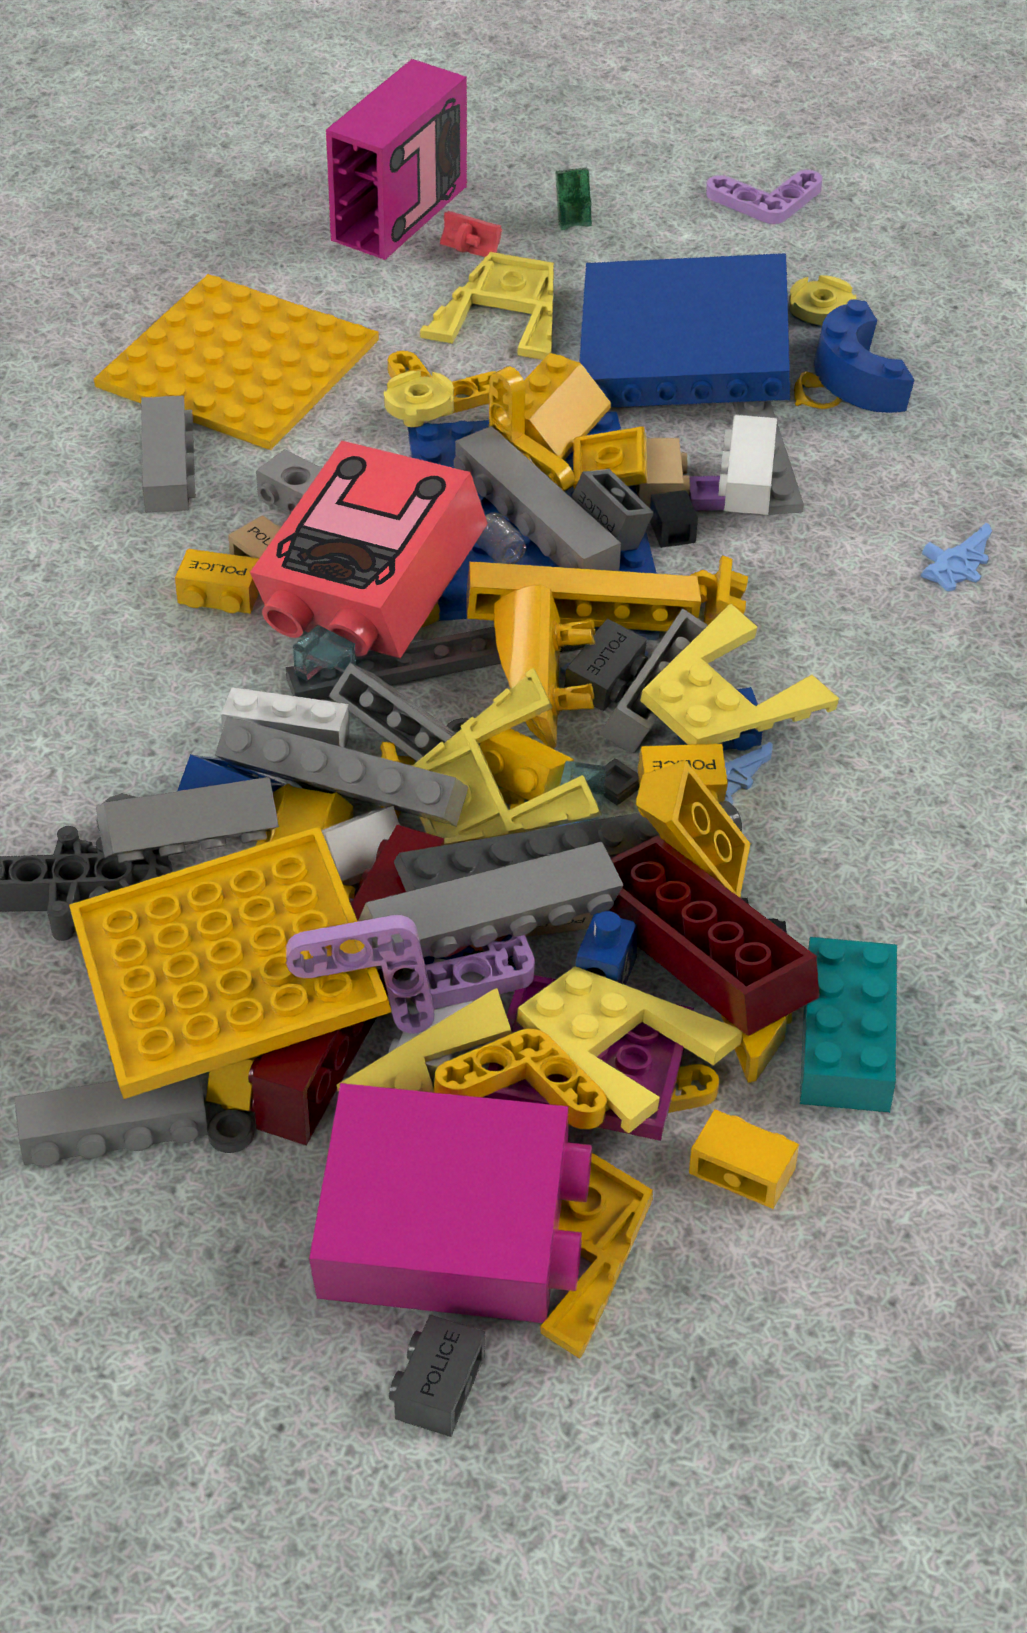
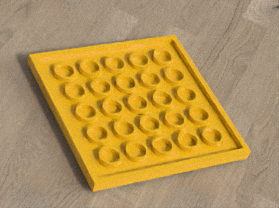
[94,274,379,450]
[69,826,391,1099]

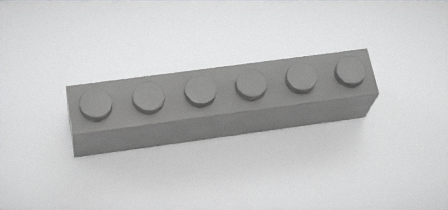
[454,426,621,571]
[215,716,468,827]
[358,842,623,970]

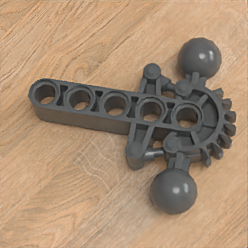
[0,793,173,955]

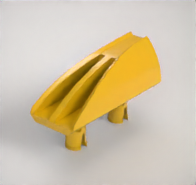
[494,584,595,749]

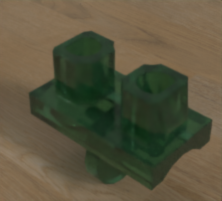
[555,167,592,230]

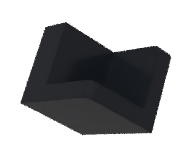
[650,490,698,548]

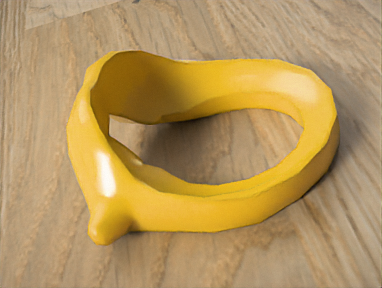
[794,371,842,409]

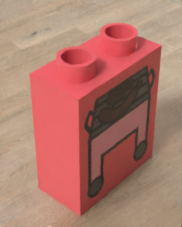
[250,441,488,659]

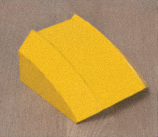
[256,783,353,846]

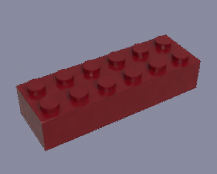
[608,835,819,1036]

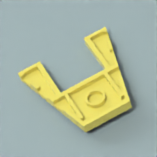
[420,252,554,360]
[640,604,839,745]
[412,668,602,845]
[517,966,742,1133]
[336,988,512,1093]

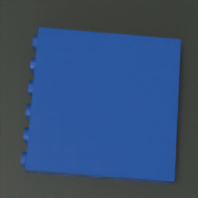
[579,253,790,407]

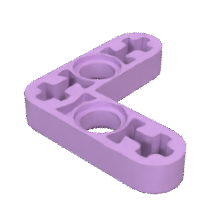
[706,170,822,224]
[286,915,434,1033]
[410,934,535,1009]

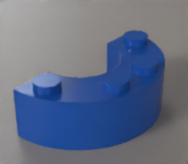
[814,299,915,413]

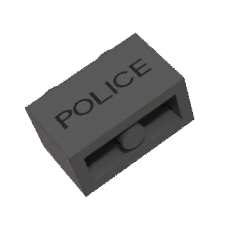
[571,469,654,551]
[564,618,648,711]
[389,1314,485,1437]

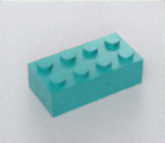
[800,937,897,1113]

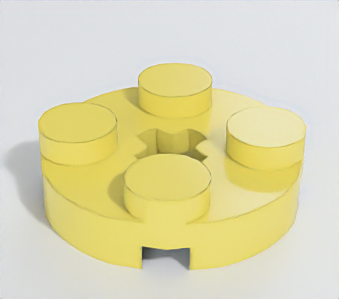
[789,276,857,325]
[384,371,454,427]

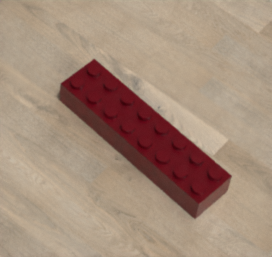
[248,825,444,1146]

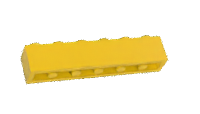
[466,561,701,632]

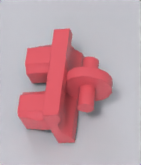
[440,211,502,257]

